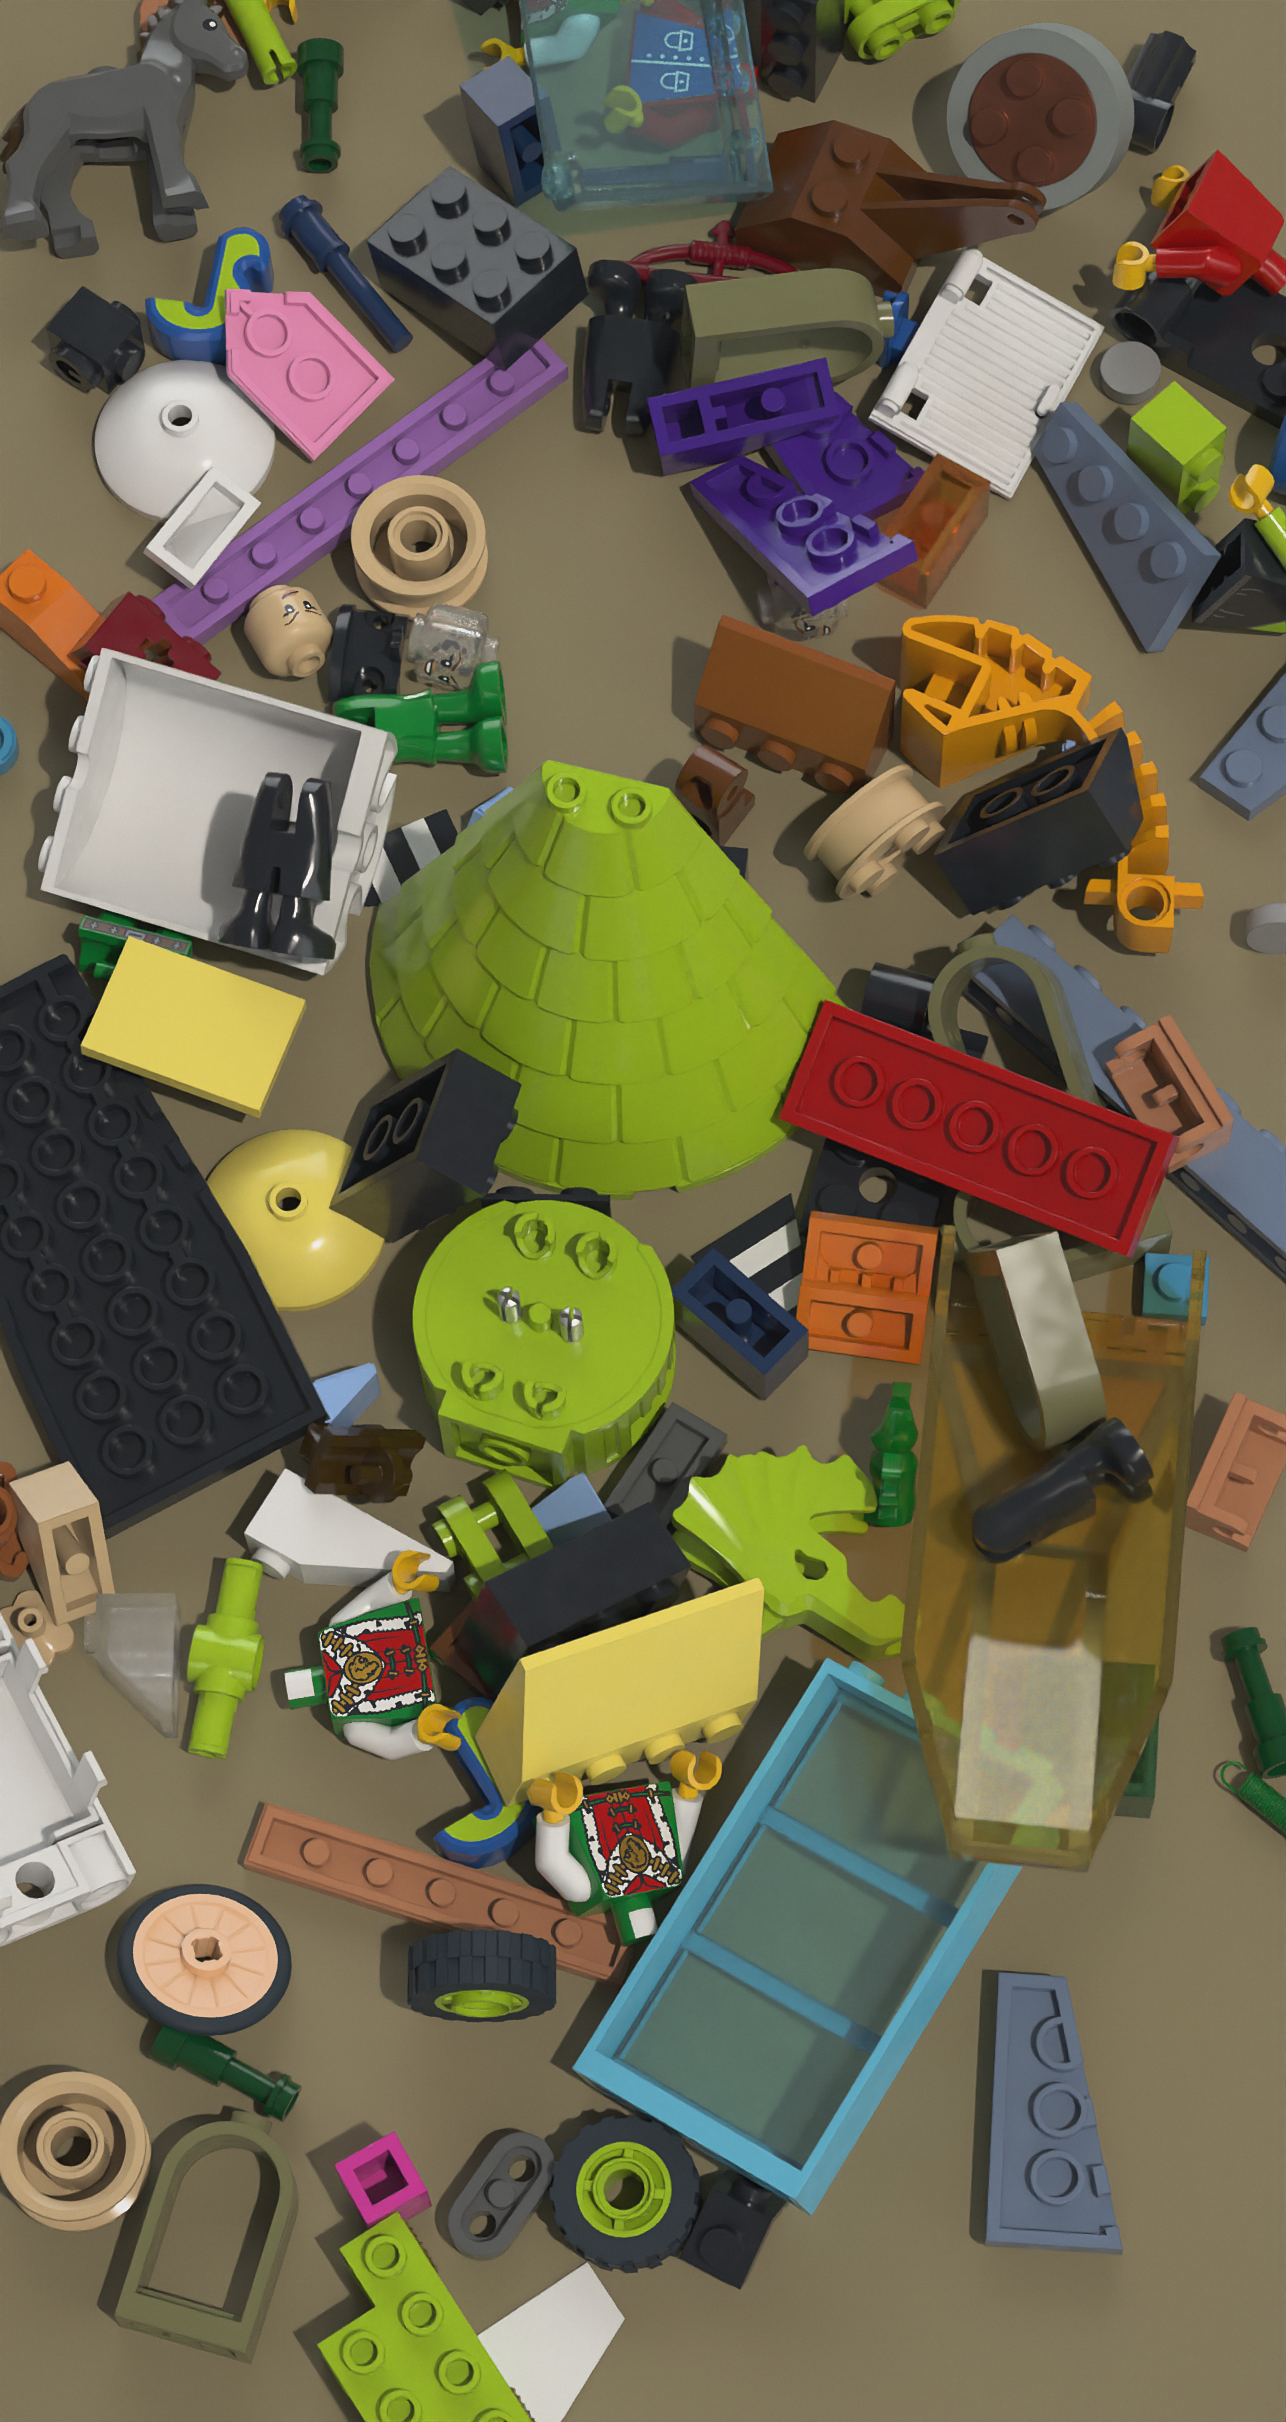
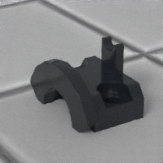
[328,604,411,702]

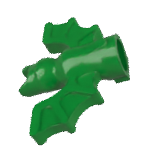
[863,1381,919,1527]

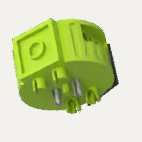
[413,1186,676,1491]

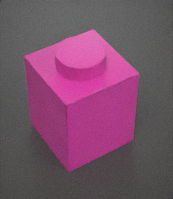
[334,2131,432,2230]

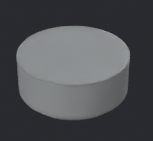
[1099,341,1161,405]
[1246,902,1286,954]

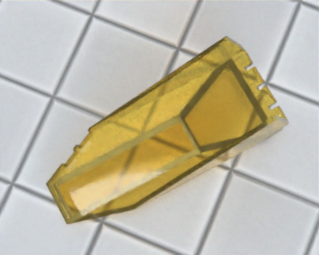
[900,1225,1207,1873]

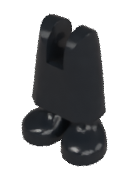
[582,259,699,437]
[218,772,336,960]
[972,1416,1154,1564]

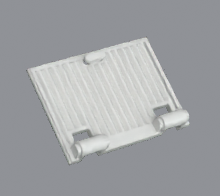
[868,247,1105,501]

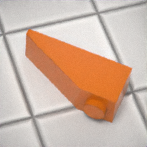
[0,549,100,701]

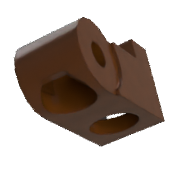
[675,744,755,846]

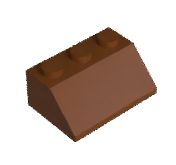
[694,614,896,793]

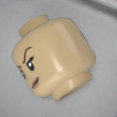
[244,585,334,677]

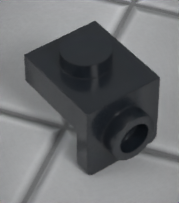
[680,2170,787,2289]

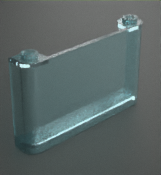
[519,0,774,212]

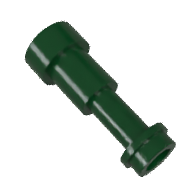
[297,38,344,173]
[1221,1627,1286,1779]
[149,2025,302,2122]

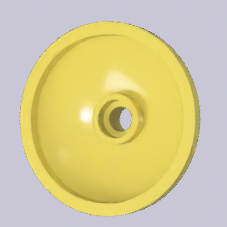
[206,1129,386,1312]

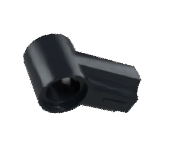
[1127,30,1197,152]

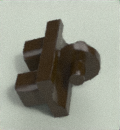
[299,1422,426,1504]

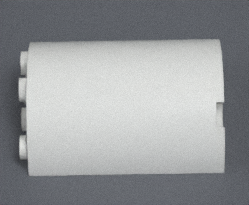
[38,648,398,975]

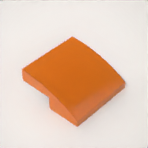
[796,1211,939,1365]

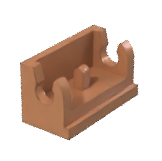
[1105,1014,1234,1174]
[1181,1391,1286,1553]

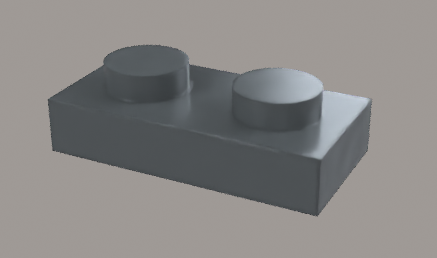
[604,1402,728,1531]

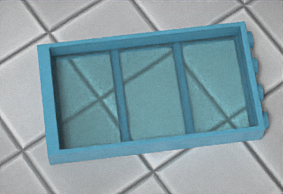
[572,1658,1064,2216]

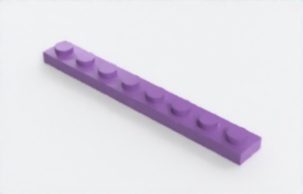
[151,338,569,645]

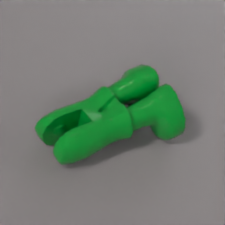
[333,661,508,774]

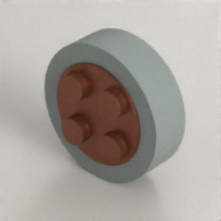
[946,23,1134,210]

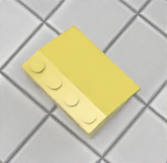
[474,1577,764,1807]

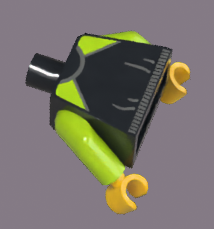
[1192,464,1286,634]

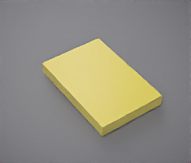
[81,936,306,1119]

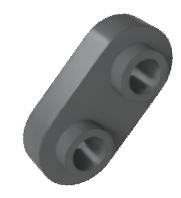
[448,2132,555,2261]

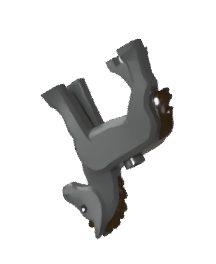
[0,0,249,259]

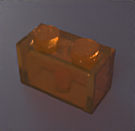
[876,453,991,609]

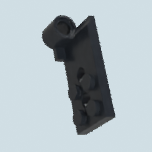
[1110,272,1286,429]
[799,962,989,1237]

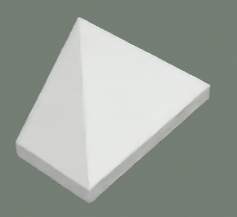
[143,466,261,590]

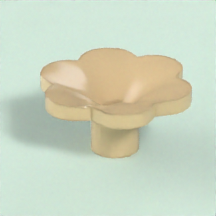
[0,1590,75,1668]

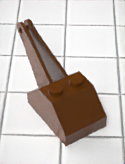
[735,120,1047,298]

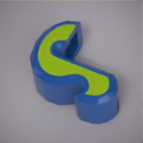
[145,227,274,364]
[433,1697,543,1869]

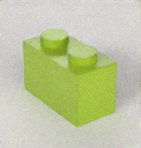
[1126,381,1227,516]

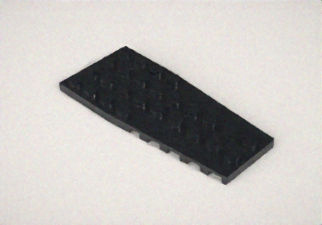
[0,954,331,1540]

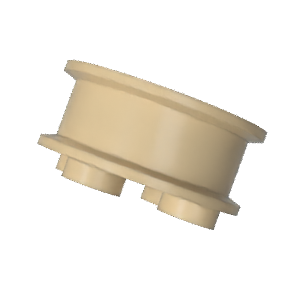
[351,475,488,620]
[804,764,946,899]
[0,2071,152,2232]

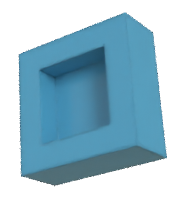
[1141,1253,1210,1326]

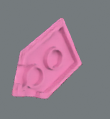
[225,289,395,462]

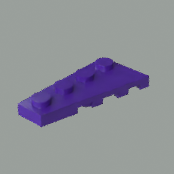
[764,392,933,520]
[689,455,918,617]

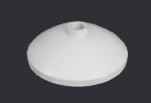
[94,360,276,524]

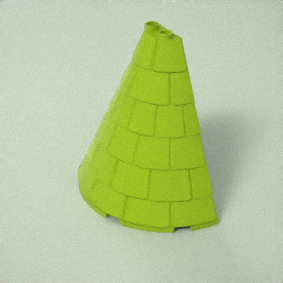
[369,760,848,1200]

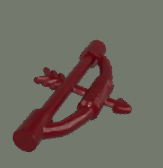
[616,220,798,287]

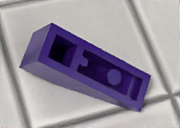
[647,357,840,476]

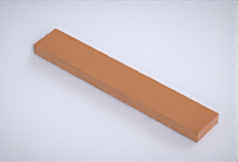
[243,1802,638,1990]

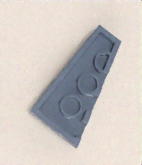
[1032,402,1221,652]
[1198,672,1286,821]
[985,1972,1123,2255]

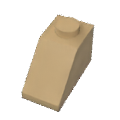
[8,1461,117,1626]

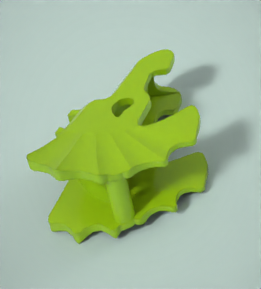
[671,1445,915,1662]

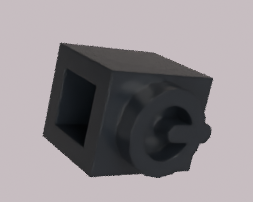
[46,286,146,395]

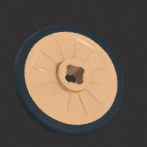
[117,1884,292,2036]

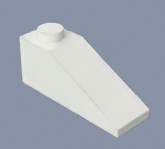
[244,1468,456,1592]

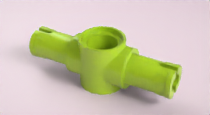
[187,1558,264,1760]

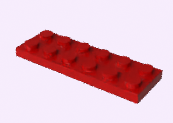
[779,999,1180,1258]

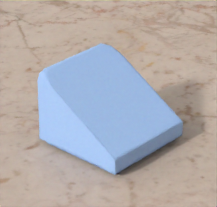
[313,1363,381,1427]
[532,1472,612,1548]

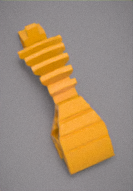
[899,615,1204,953]

